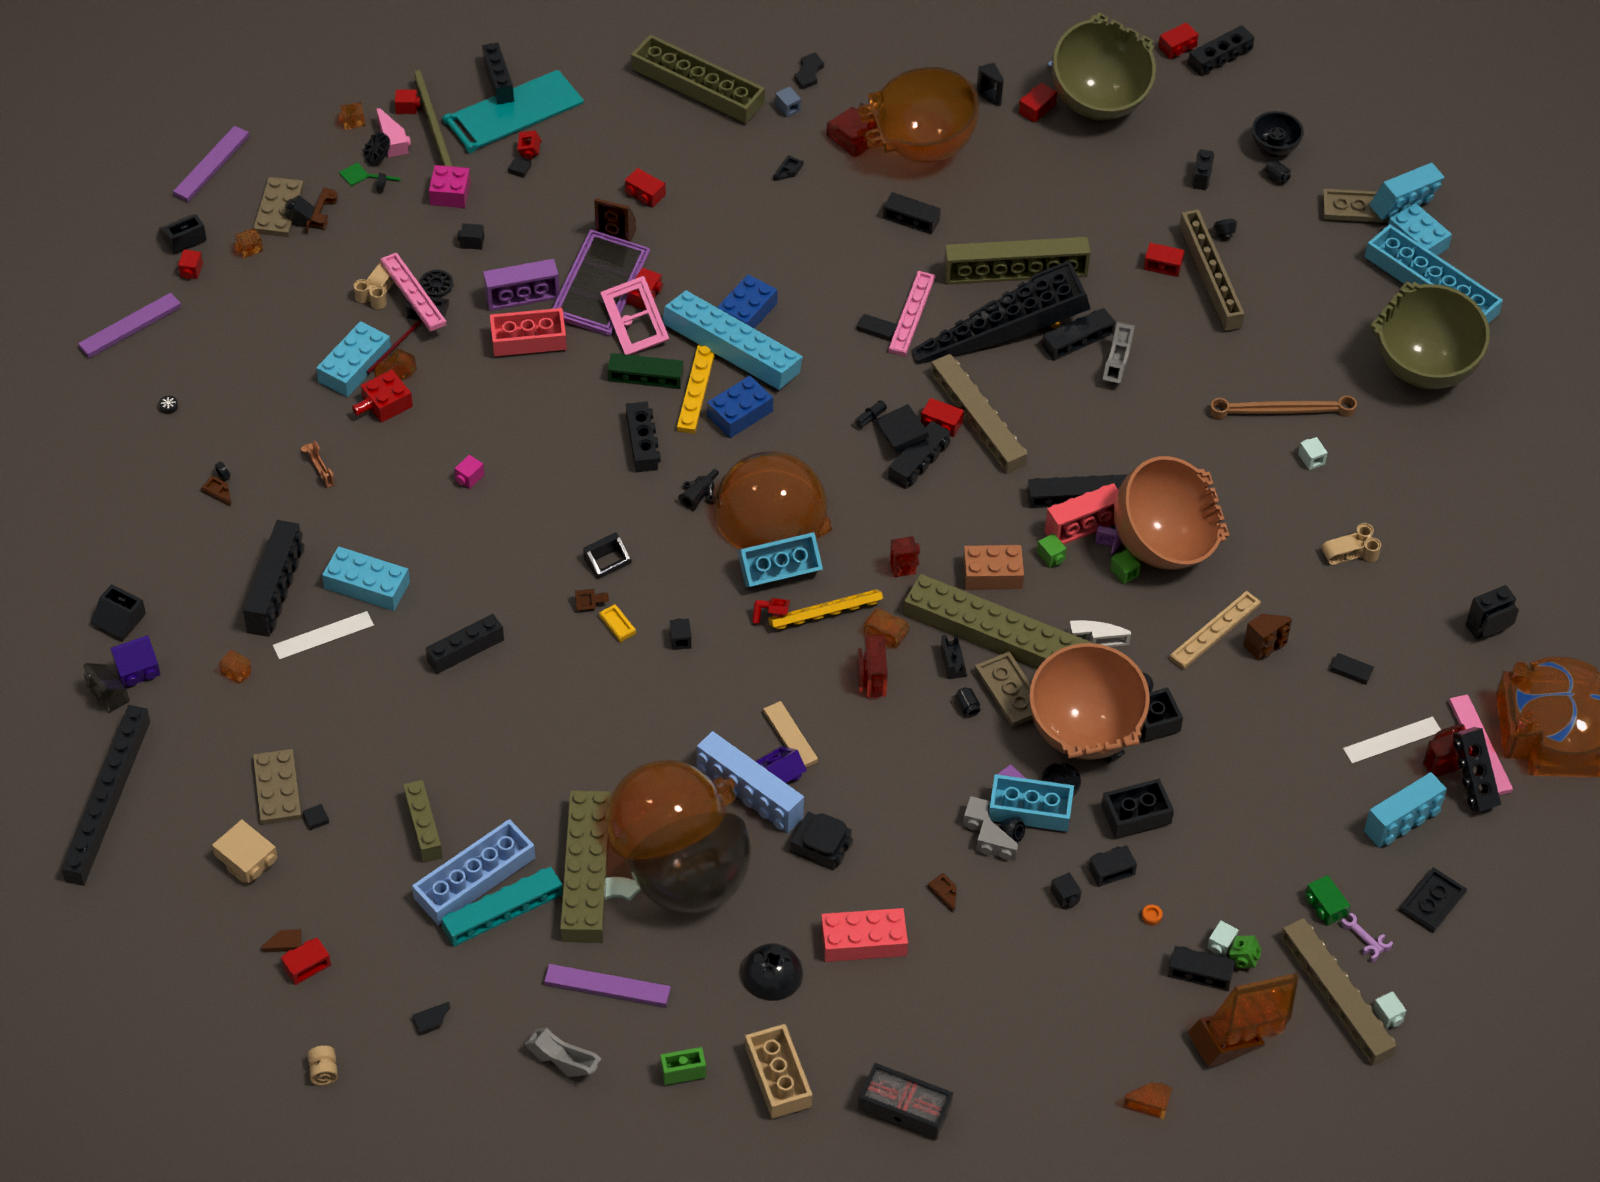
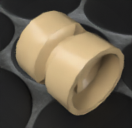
[308,1046,338,1085]

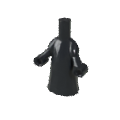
[678,469,719,510]

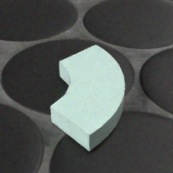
[605,877,643,901]

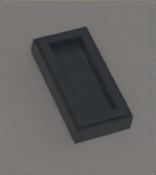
[857,314,897,341]
[1330,653,1374,685]

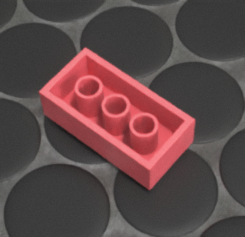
[490,308,567,356]
[1044,483,1118,545]
[821,908,908,962]

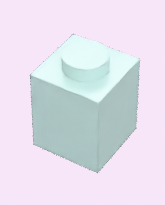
[1298,437,1328,470]
[1207,920,1239,957]
[1372,991,1407,1029]

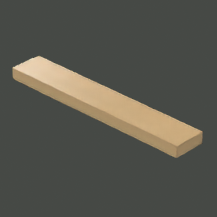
[1169,591,1261,670]

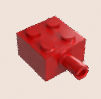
[352,370,413,423]

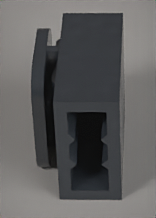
[1465,585,1519,639]
[790,811,853,871]

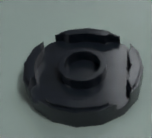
[1042,763,1081,796]

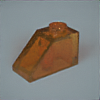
[374,348,417,380]
[1123,1082,1172,1119]

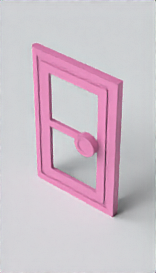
[600,276,670,355]

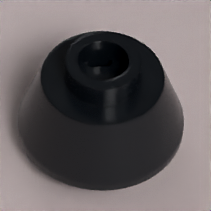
[1213,219,1237,239]
[999,817,1025,843]

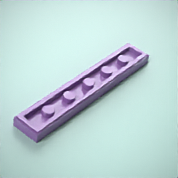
[173,126,249,202]
[78,292,181,358]
[544,964,671,1007]

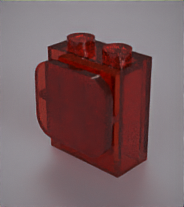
[826,106,881,158]
[857,636,888,698]
[1423,724,1473,777]

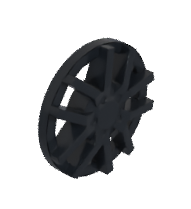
[363,132,390,164]
[419,270,453,298]

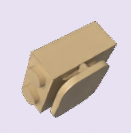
[212,819,278,883]

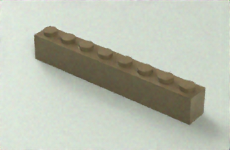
[1180,209,1245,331]
[931,354,1028,474]
[1281,918,1397,1066]

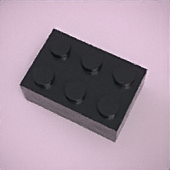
[1101,778,1174,838]

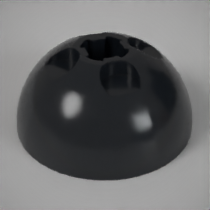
[1252,111,1304,156]
[742,943,803,1001]

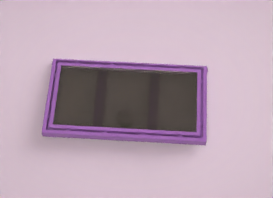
[552,229,650,336]

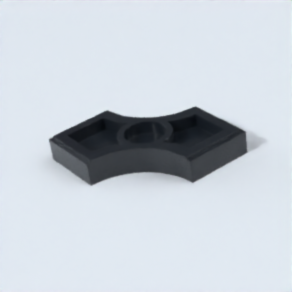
[794,52,824,89]

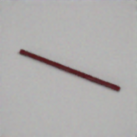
[366,320,422,374]

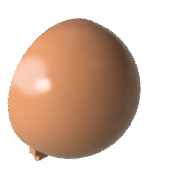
[1114,456,1230,570]
[1029,643,1150,760]

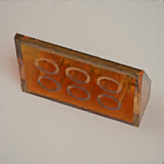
[1207,973,1299,1046]

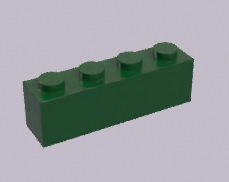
[608,353,684,389]

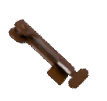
[306,187,338,233]

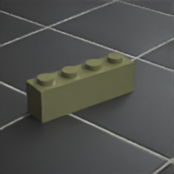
[403,780,442,863]

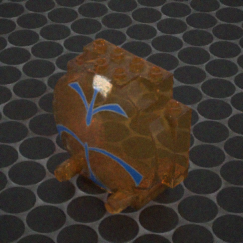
[1496,657,1600,777]

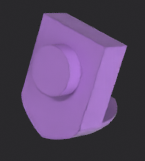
[1095,526,1122,554]

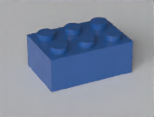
[717,274,778,329]
[707,376,773,438]

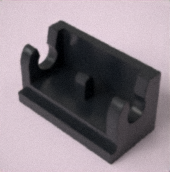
[940,635,967,679]

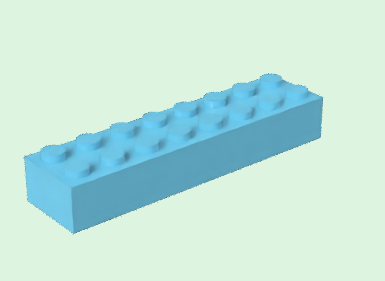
[1365,224,1503,324]
[662,290,803,390]

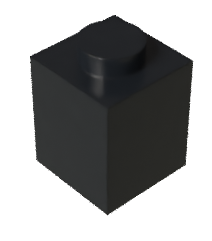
[284,195,315,227]
[457,223,485,250]
[670,618,692,650]
[1050,872,1082,909]

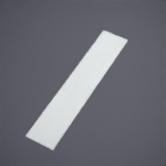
[273,611,374,659]
[1343,716,1442,763]

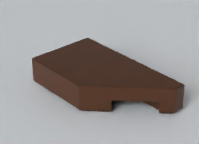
[201,475,231,506]
[928,873,957,912]
[262,929,302,952]

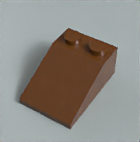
[594,198,636,242]
[1188,1010,1265,1067]

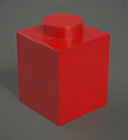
[395,90,421,114]
[178,249,203,280]

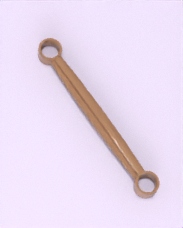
[1210,396,1357,419]

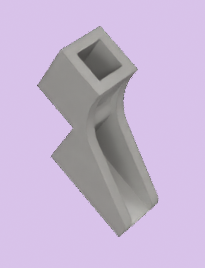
[963,796,1018,861]
[524,1027,601,1077]

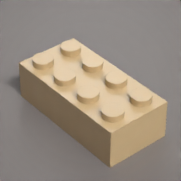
[745,1024,813,1119]

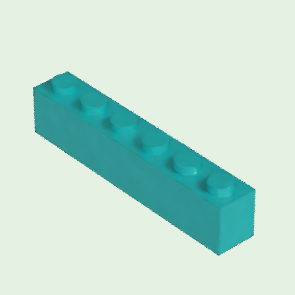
[441,866,563,947]

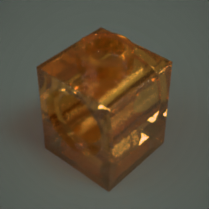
[338,102,365,130]
[234,227,263,258]
[219,649,252,684]

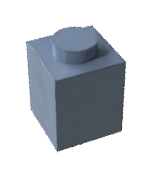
[775,87,801,118]

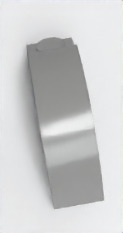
[1102,322,1135,383]

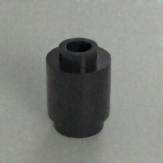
[1264,160,1291,184]
[955,687,981,717]

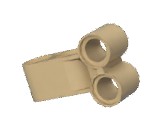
[354,262,394,310]
[1321,523,1381,565]

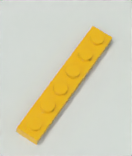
[677,344,715,434]
[768,589,883,629]

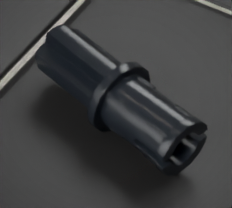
[855,400,887,427]

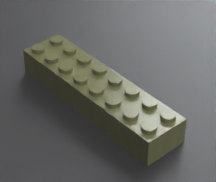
[631,34,765,123]
[943,237,1090,285]
[561,791,612,943]

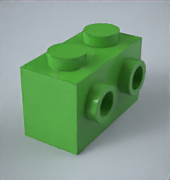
[660,1047,706,1085]

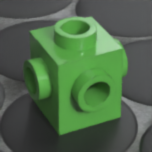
[1229,935,1261,968]

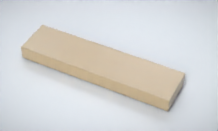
[763,701,818,768]

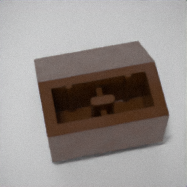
[1243,614,1292,661]

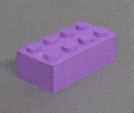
[483,259,560,311]

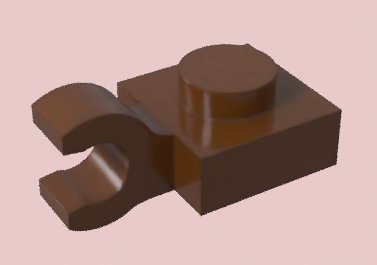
[575,588,609,610]

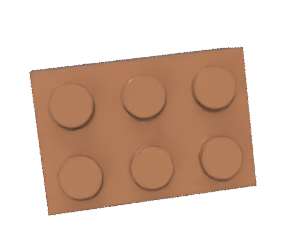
[963,545,1024,590]

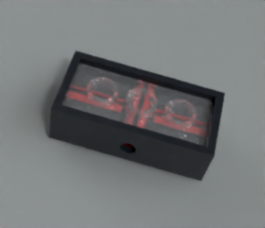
[858,1062,954,1140]

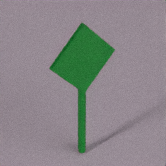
[339,163,401,186]

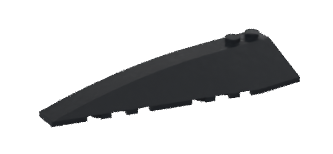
[912,260,1091,364]

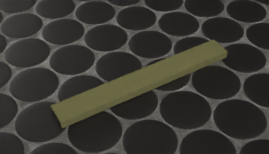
[414,70,452,166]

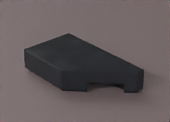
[773,155,804,181]
[412,1002,450,1035]

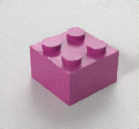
[429,165,471,208]

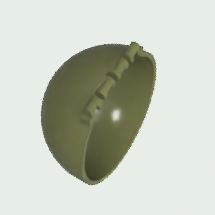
[1051,12,1156,120]
[1369,281,1490,389]

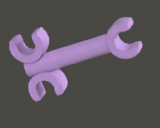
[1341,913,1393,963]

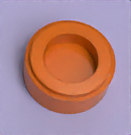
[1142,905,1163,926]

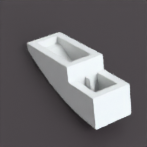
[1068,620,1131,647]

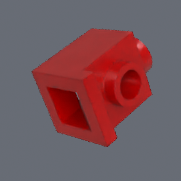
[517,130,542,159]

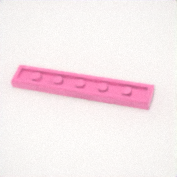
[381,253,446,332]
[888,271,935,357]
[1449,694,1513,795]

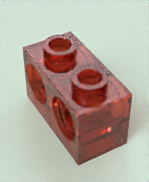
[889,536,920,578]

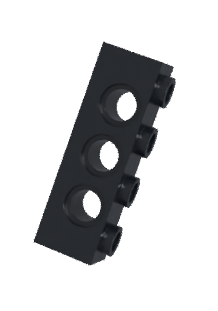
[1188,25,1255,76]
[626,401,661,473]
[1453,727,1501,812]

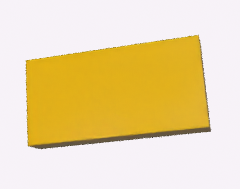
[599,604,636,642]

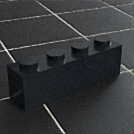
[482,42,514,104]
[1042,308,1116,361]
[888,421,950,489]
[425,614,504,674]

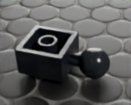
[1141,672,1183,742]

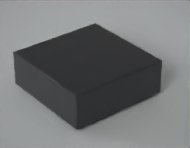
[508,157,531,177]
[303,804,329,830]

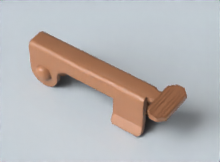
[300,441,334,488]

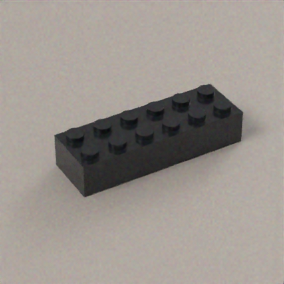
[243,520,304,637]

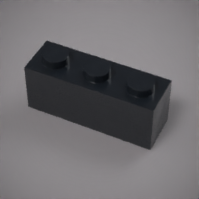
[883,192,941,234]
[1168,946,1236,991]

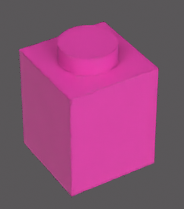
[454,455,484,489]

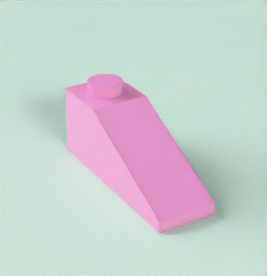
[376,108,411,158]

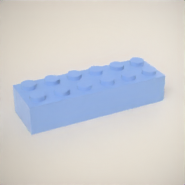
[697,731,804,833]
[412,819,535,925]

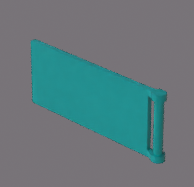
[442,70,584,154]

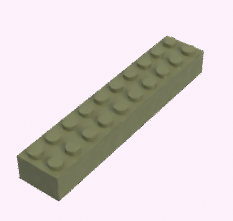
[903,574,1095,669]

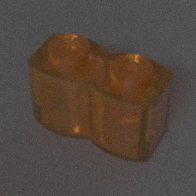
[864,608,909,648]

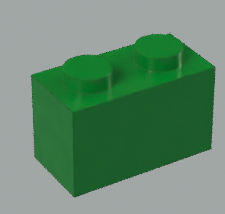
[1305,875,1351,926]

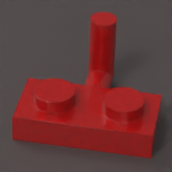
[752,598,790,623]

